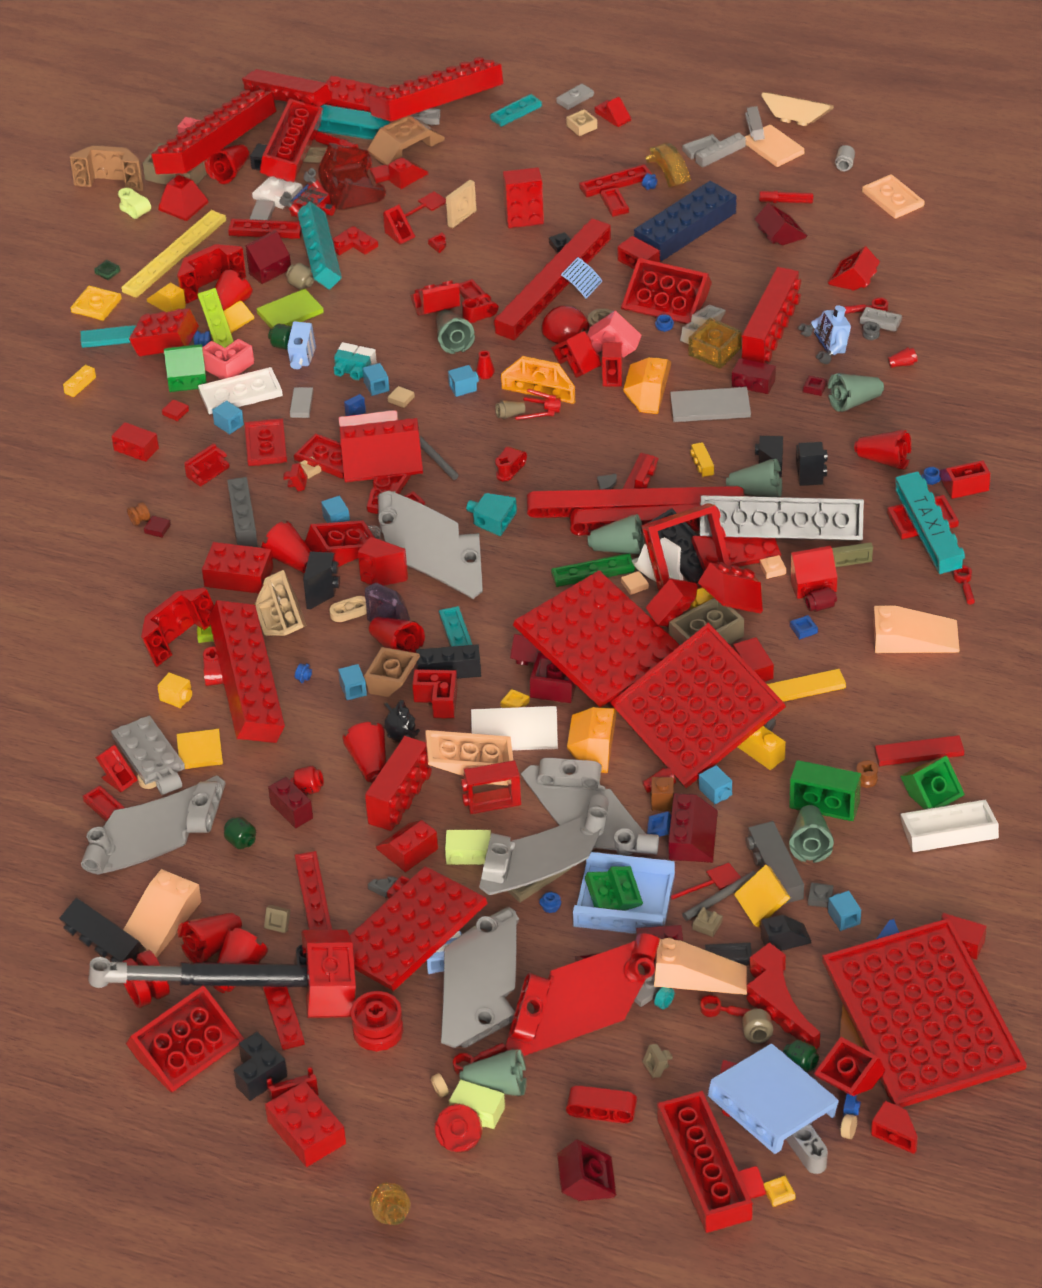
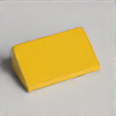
[224,301,255,333]

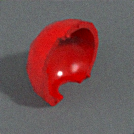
[541,306,589,343]

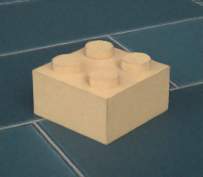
[566,109,597,136]

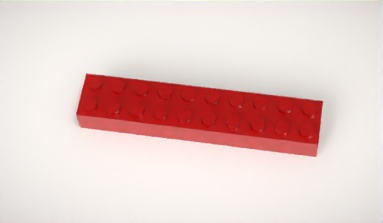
[151,90,276,174]

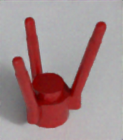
[515,389,561,420]

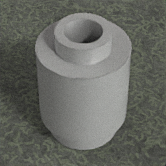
[835,145,855,171]

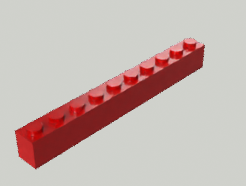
[494,218,611,341]

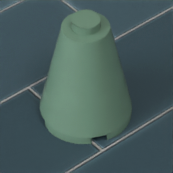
[436,309,475,354]
[828,373,884,412]
[726,459,782,497]
[588,514,645,555]
[789,805,834,863]
[460,1049,527,1096]

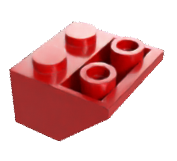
[939,460,991,499]

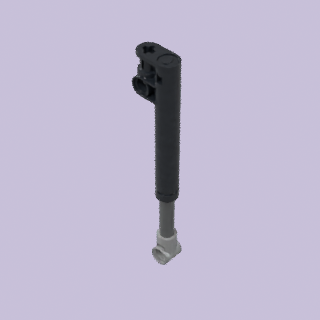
[88,944,308,988]

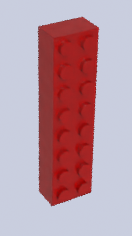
[369,57,504,121]
[209,600,285,743]

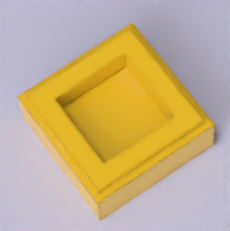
[500,689,530,708]
[763,1176,795,1207]

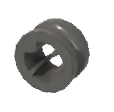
[863,322,880,340]

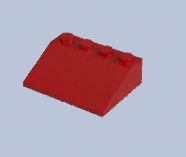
[621,258,712,324]
[340,418,423,482]
[126,985,245,1093]

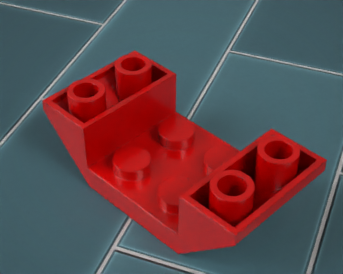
[177,244,246,304]
[410,280,460,316]
[141,588,214,667]
[301,929,356,1018]

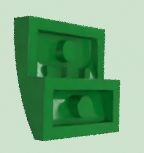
[584,866,643,911]

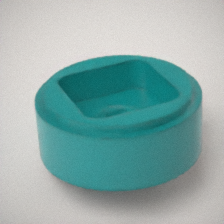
[654,987,675,1010]

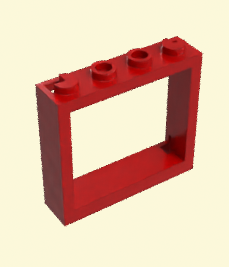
[641,503,732,592]

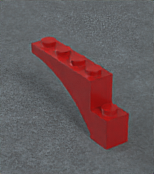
[747,942,821,1049]

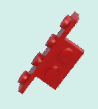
[623,453,659,489]

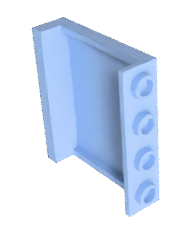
[573,852,675,934]
[708,1043,839,1154]

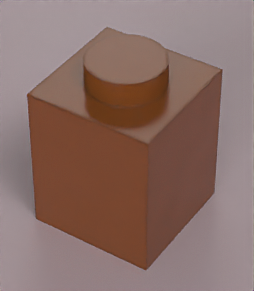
[651,777,674,811]

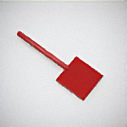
[404,191,446,217]
[671,862,741,899]

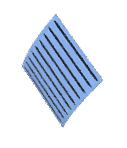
[561,257,603,299]

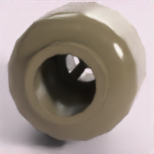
[286,263,314,290]
[742,1009,774,1044]

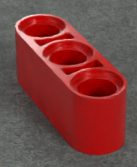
[566,1086,637,1123]

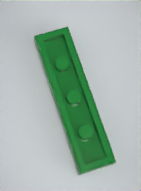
[551,554,635,587]

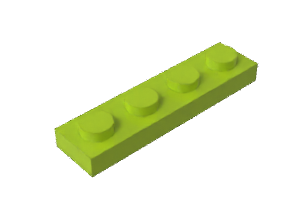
[198,288,234,348]

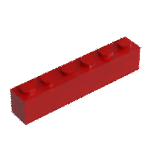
[242,69,332,107]

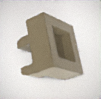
[264,905,291,933]
[692,907,723,937]
[642,1044,673,1078]

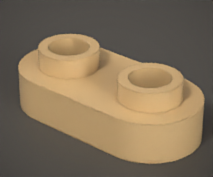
[329,596,370,622]

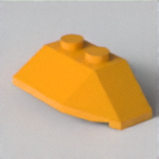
[501,356,575,404]
[623,357,671,414]
[567,707,617,773]

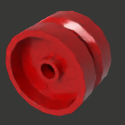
[122,950,170,1008]
[351,991,404,1051]

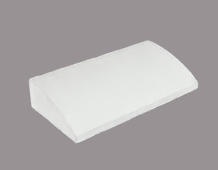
[471,706,558,750]
[900,800,999,852]

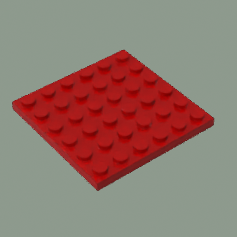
[513,571,680,708]
[610,622,786,788]

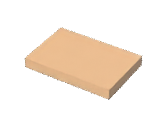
[745,124,804,167]
[862,174,924,219]

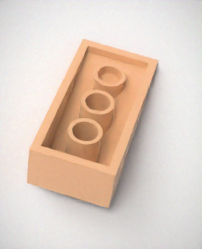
[873,606,959,653]
[425,730,513,786]
[123,869,202,958]
[654,938,747,995]

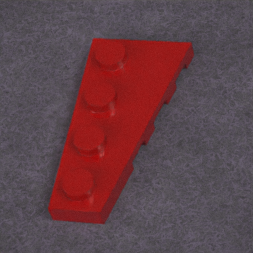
[367,475,411,515]
[691,536,782,571]

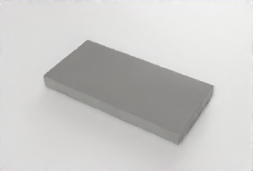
[670,387,751,422]

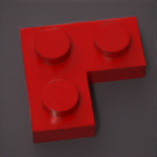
[332,226,378,256]

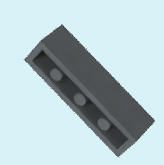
[227,477,258,547]
[746,821,804,904]

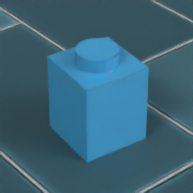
[362,363,389,396]
[448,365,479,397]
[212,400,244,434]
[321,495,350,523]
[338,664,367,700]
[699,765,732,805]
[828,891,861,931]

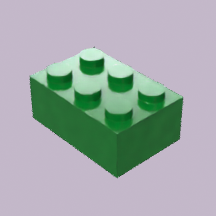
[790,760,861,822]

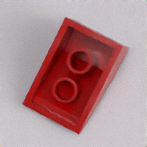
[305,520,375,567]

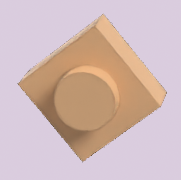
[760,555,786,579]

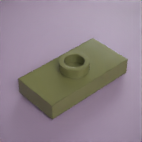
[832,542,873,567]

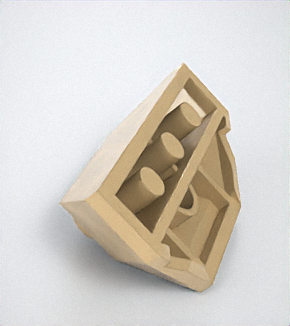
[762,92,834,126]
[255,570,307,636]

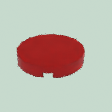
[434,1104,483,1153]

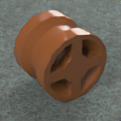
[127,502,151,526]
[856,760,878,788]

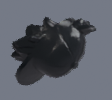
[384,700,420,743]

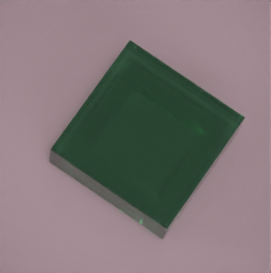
[94,260,121,280]

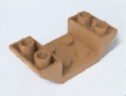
[367,115,445,166]
[70,145,144,191]

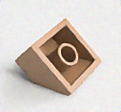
[364,647,420,697]

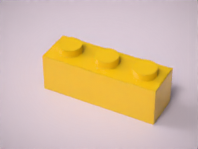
[63,365,96,397]
[690,442,714,477]

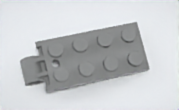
[111,715,185,795]

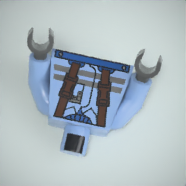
[798,305,851,364]

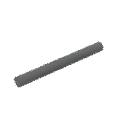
[420,436,459,480]
[682,871,756,921]

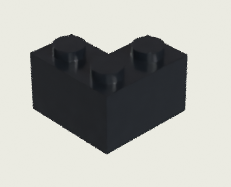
[796,442,828,486]
[233,1032,288,1101]

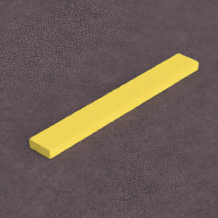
[121,210,226,298]

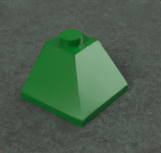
[900,756,965,810]

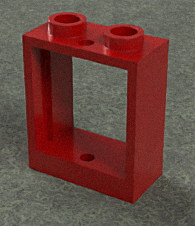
[461,760,521,815]

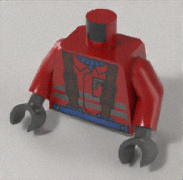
[279,168,336,219]

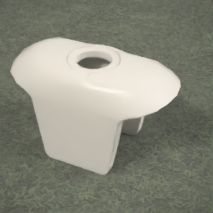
[632,537,683,582]

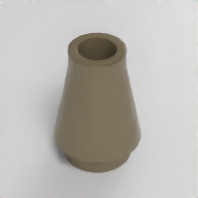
[495,400,525,420]

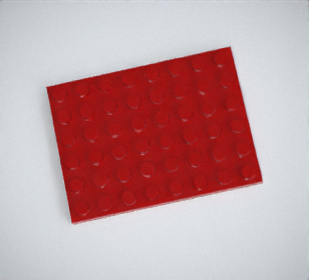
[822,918,1027,1108]

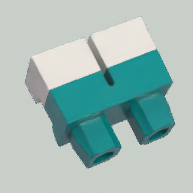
[334,342,377,380]

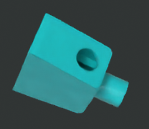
[466,493,517,536]

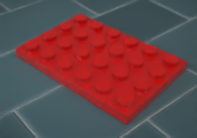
[350,866,488,991]

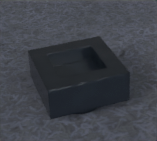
[549,232,571,253]

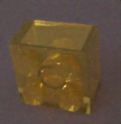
[689,318,742,369]

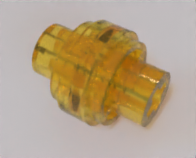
[370,1183,410,1225]

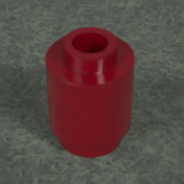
[805,587,837,612]

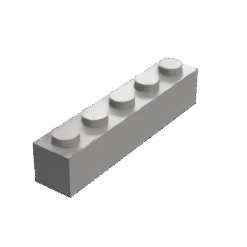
[745,106,765,141]
[696,133,746,168]

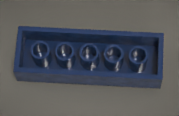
[634,180,737,262]

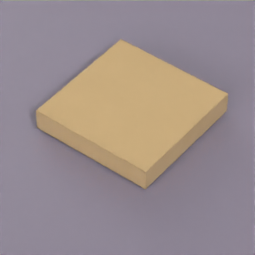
[446,180,476,228]

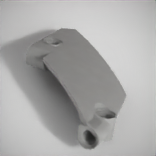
[378,491,483,599]
[521,758,659,856]
[81,775,226,874]
[479,794,609,895]
[441,907,519,1048]

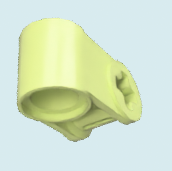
[118,188,151,219]

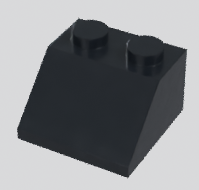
[303,552,340,609]

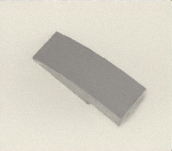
[680,304,726,347]

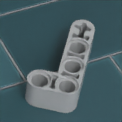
[786,1124,828,1174]

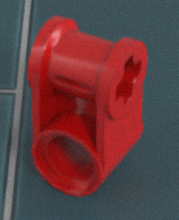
[462,293,499,323]
[495,446,527,482]
[203,647,224,686]

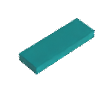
[490,94,542,127]
[81,325,136,348]
[439,606,472,647]

